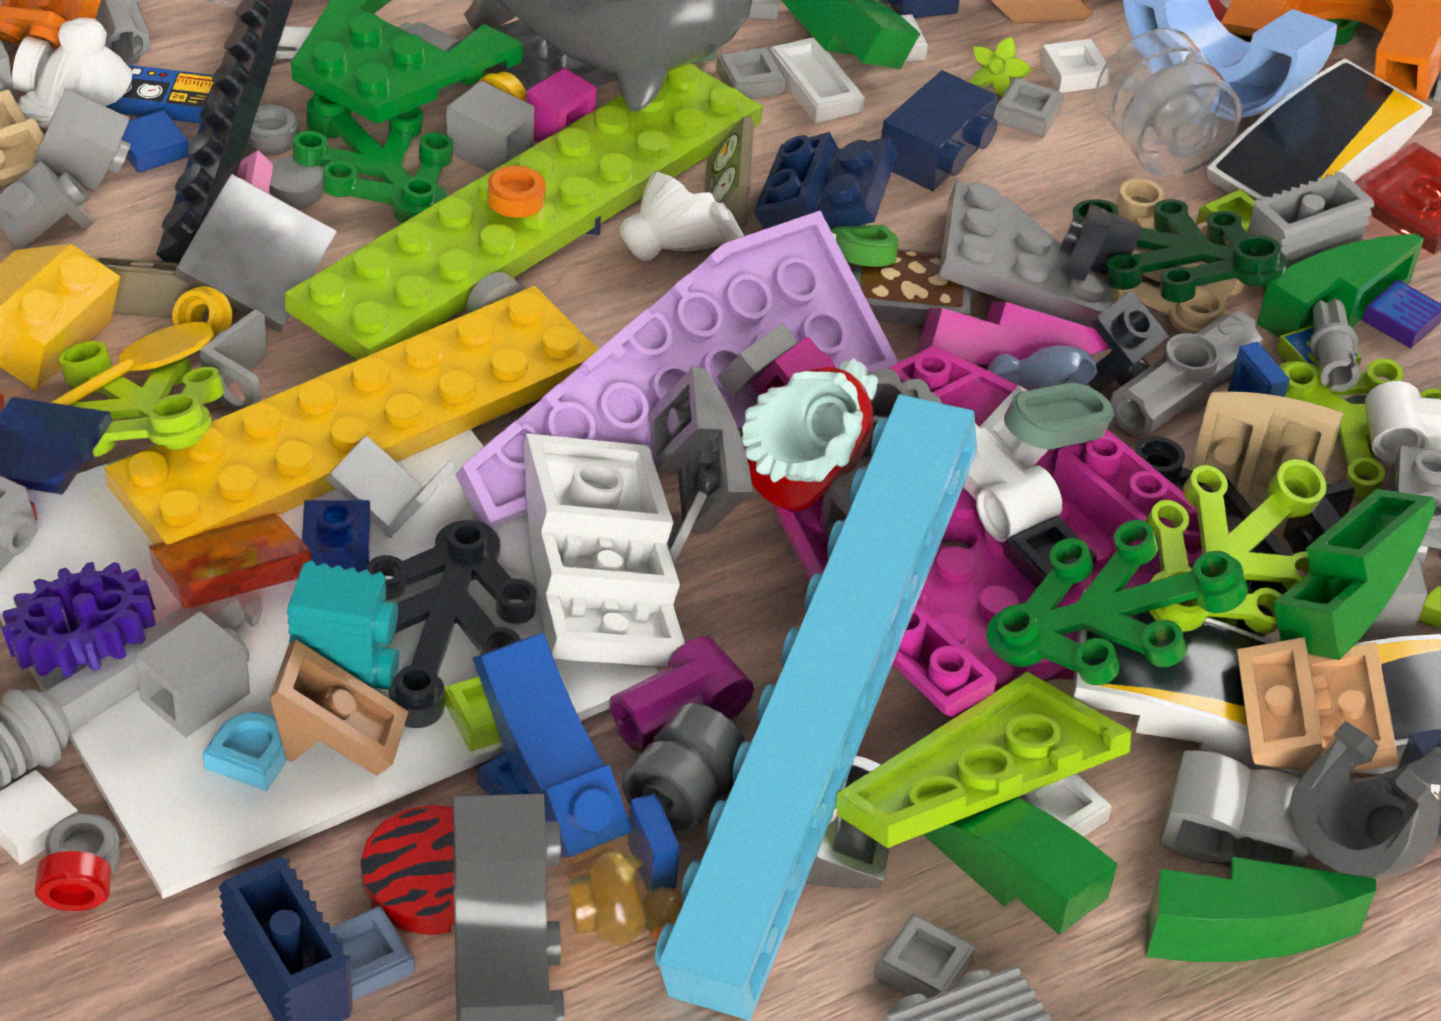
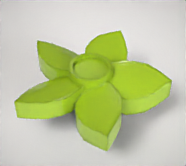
[969,36,1033,98]

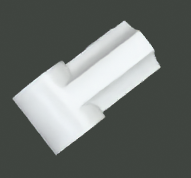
[1365,381,1441,463]
[963,423,1062,542]

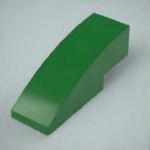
[781,0,920,69]
[1256,234,1424,338]
[1274,489,1436,660]
[922,797,1118,935]
[1146,857,1376,962]

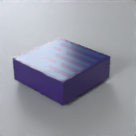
[1363,280,1441,348]

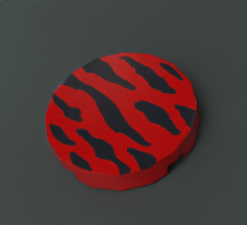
[360,805,454,935]

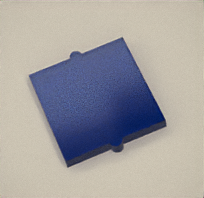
[0,397,113,495]

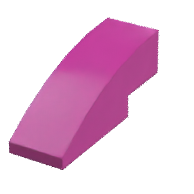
[916,302,1111,365]

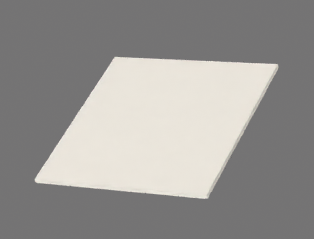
[0,429,659,899]

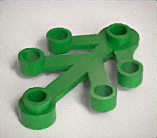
[292,92,454,223]
[986,520,1248,685]

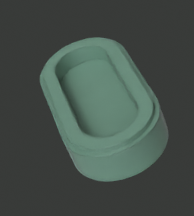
[1004,383,1114,449]

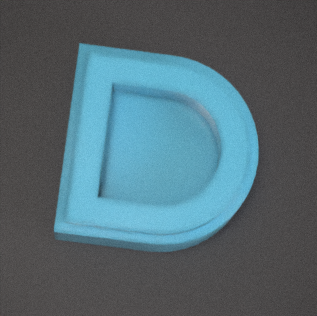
[203,712,287,791]

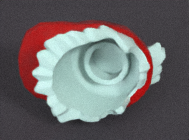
[741,358,878,513]

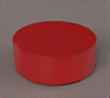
[35,851,111,911]

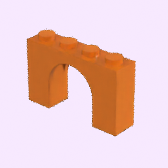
[1221,0,1441,101]

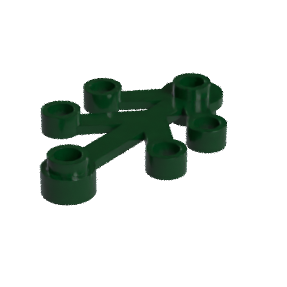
[1072,199,1286,303]

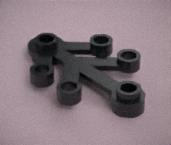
[366,520,536,728]

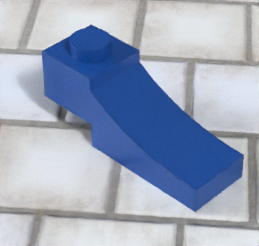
[473,633,633,857]

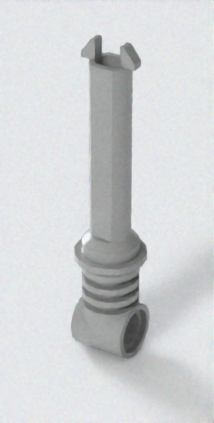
[0,577,263,789]

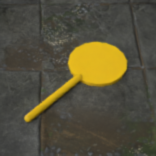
[32,322,214,423]

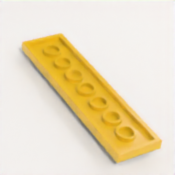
[104,285,599,563]

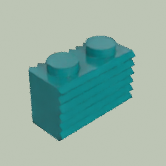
[287,560,400,693]

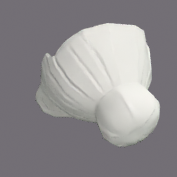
[17,17,132,130]
[620,171,744,261]

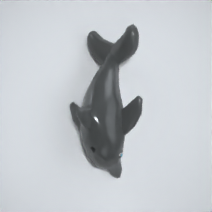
[464,0,752,112]

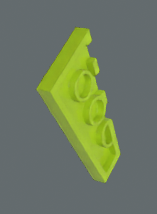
[837,672,1131,848]

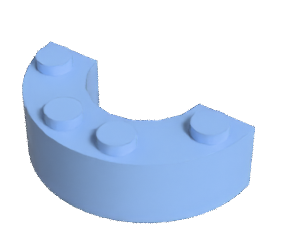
[1123,0,1337,119]

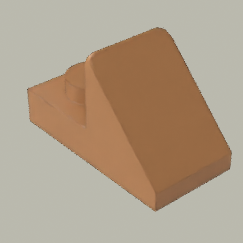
[270,639,409,776]

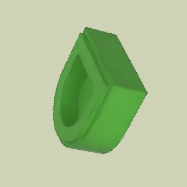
[832,225,899,267]

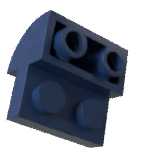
[754,132,898,232]

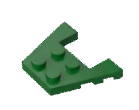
[291,0,523,124]

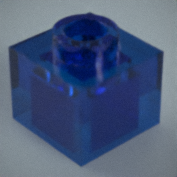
[301,500,372,573]

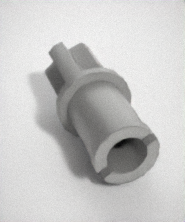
[1310,299,1360,392]

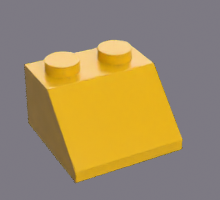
[0,244,121,391]

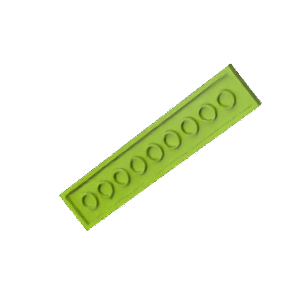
[285,64,763,360]

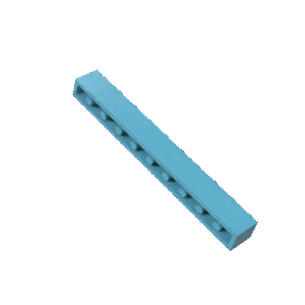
[654,394,977,1021]

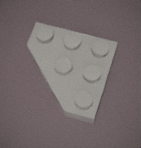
[938,180,1112,329]

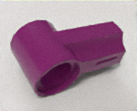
[610,636,754,750]

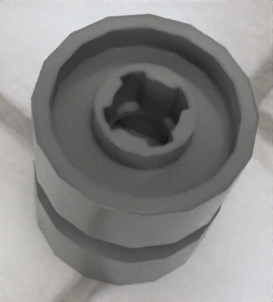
[622,703,746,836]

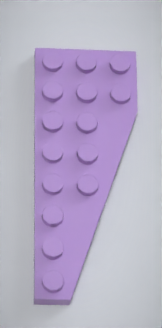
[455,211,899,528]

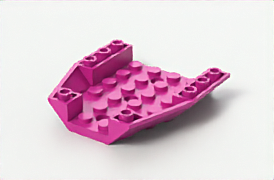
[744,345,1231,718]

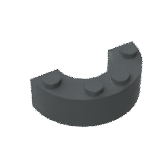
[453,793,565,1021]

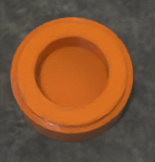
[487,166,546,218]

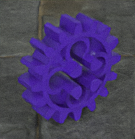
[1,562,156,677]

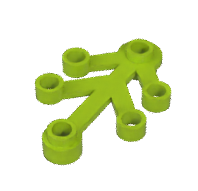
[44,341,224,458]
[1279,359,1441,499]
[1145,459,1327,634]

